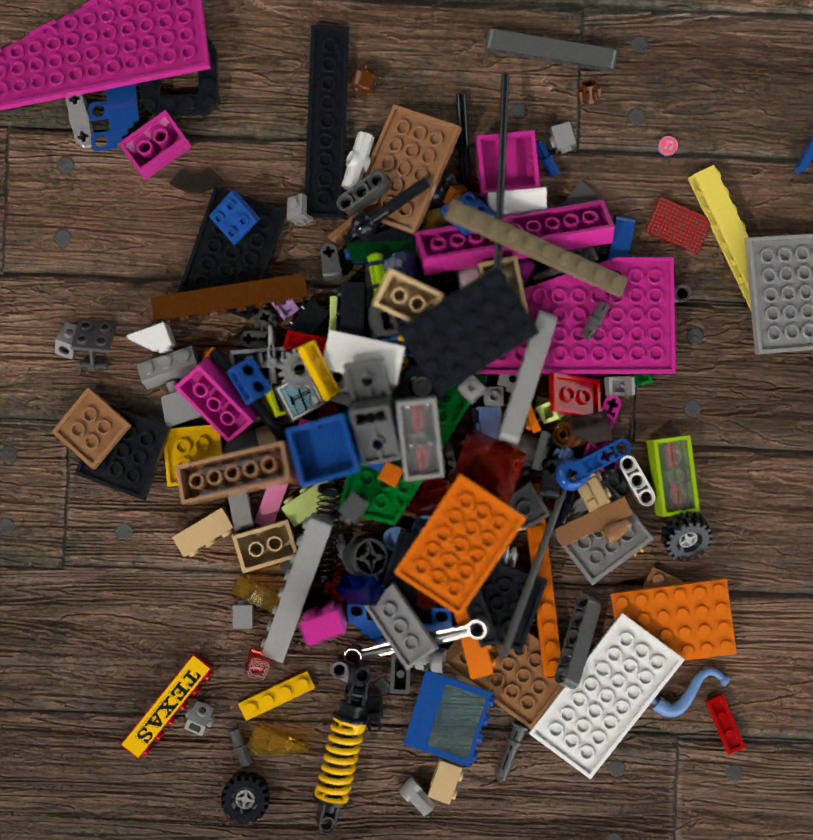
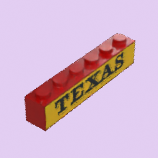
[120,652,214,759]

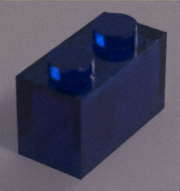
[336,574,385,606]

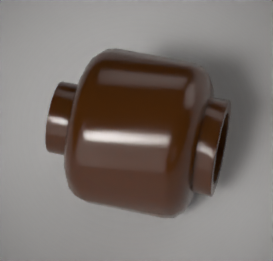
[350,65,378,96]

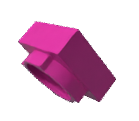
[475,130,540,198]

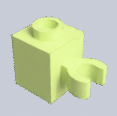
[533,400,566,424]

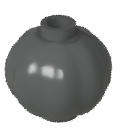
[504,430,539,467]

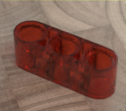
[405,487,449,515]

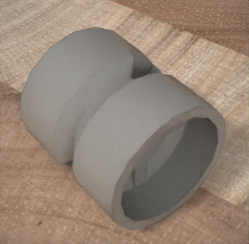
[415,648,447,674]

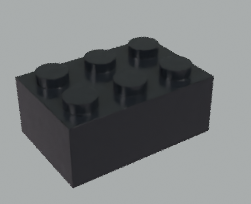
[336,282,366,337]

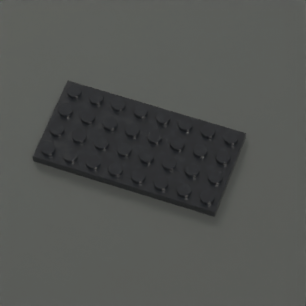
[378,529,548,652]

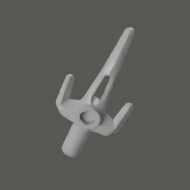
[258,325,285,384]

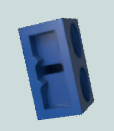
[227,356,272,405]

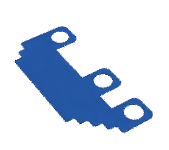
[88,84,139,151]
[347,603,452,648]

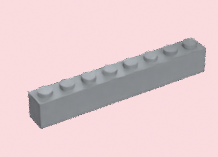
[260,512,335,663]

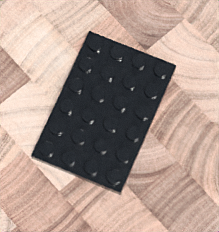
[177,185,287,320]
[396,265,540,396]

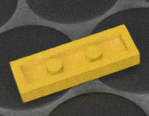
[297,340,341,401]

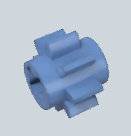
[552,447,576,463]

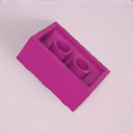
[118,110,192,180]

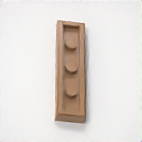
[555,497,633,548]

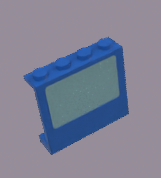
[403,669,496,767]

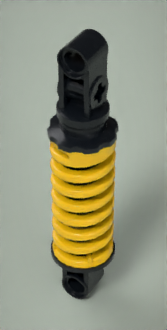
[313,662,371,834]

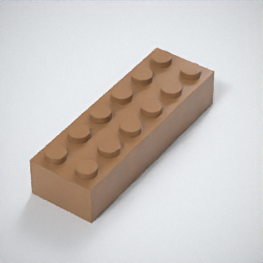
[175,441,298,505]

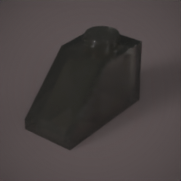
[568,410,612,444]

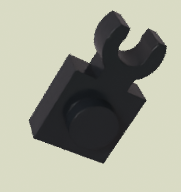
[364,696,383,731]

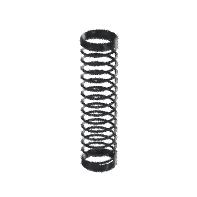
[313,483,343,582]

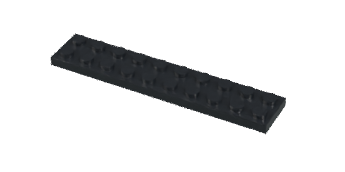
[305,25,350,219]

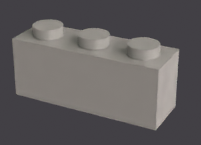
[137,346,199,390]

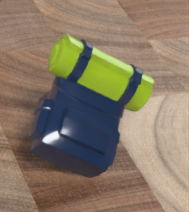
[367,251,419,295]

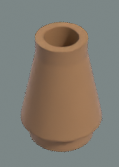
[601,518,632,544]

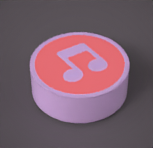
[658,136,678,156]

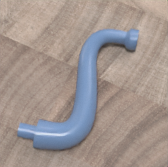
[651,667,731,717]

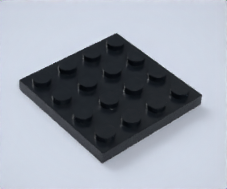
[75,405,172,500]

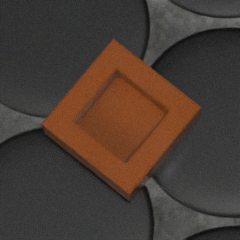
[443,185,468,204]

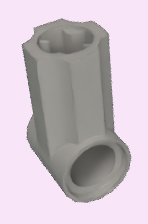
[330,659,364,683]
[398,776,436,816]

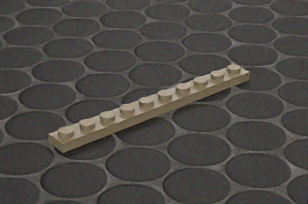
[444,199,628,297]

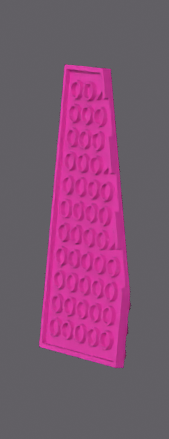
[0,0,211,110]
[474,257,676,375]

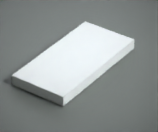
[323,330,406,385]

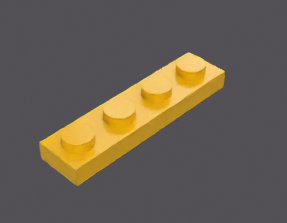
[238,670,316,721]

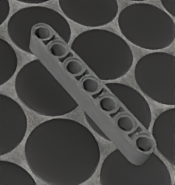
[485,29,618,72]

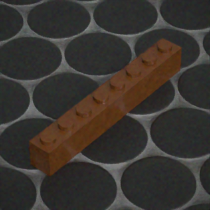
[150,273,309,324]

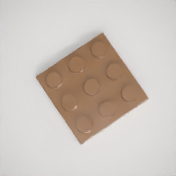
[52,388,132,469]

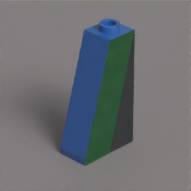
[343,228,420,264]

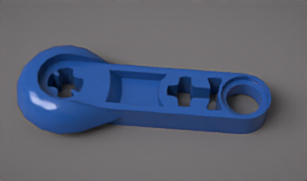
[555,439,631,491]

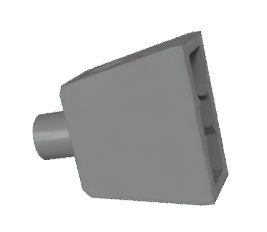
[161,380,202,427]

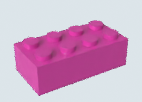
[175,356,258,443]
[300,599,348,646]

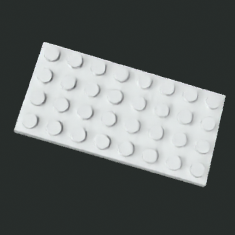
[529,612,685,779]

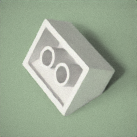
[486,187,547,218]

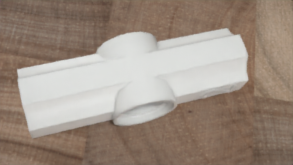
[341,131,374,190]

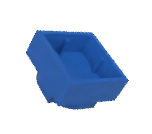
[285,413,362,488]

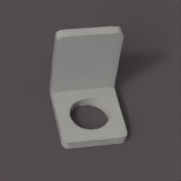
[55,322,77,359]

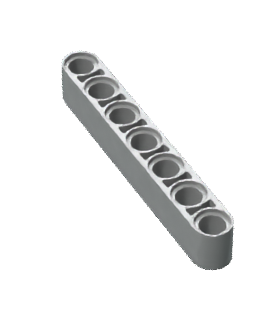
[498,310,558,444]

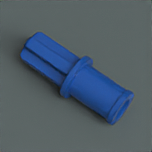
[536,140,561,178]

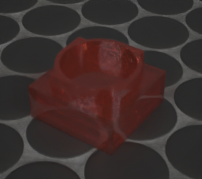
[449,430,527,506]

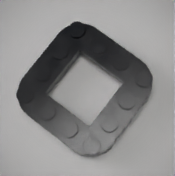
[141,39,220,117]

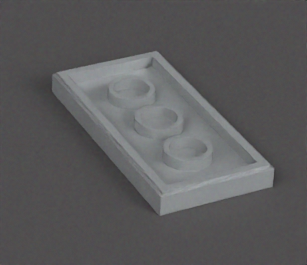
[364,583,439,670]

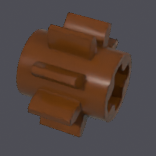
[577,80,601,104]

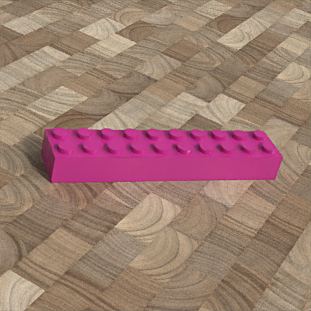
[415,200,615,276]

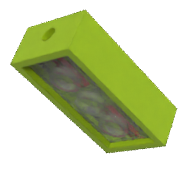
[646,435,700,517]

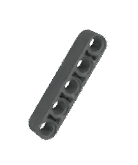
[555,593,602,689]

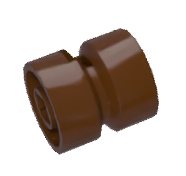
[553,422,588,448]

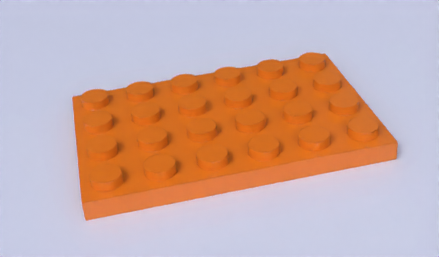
[394,474,527,616]
[610,577,737,661]

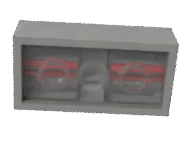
[396,395,444,481]

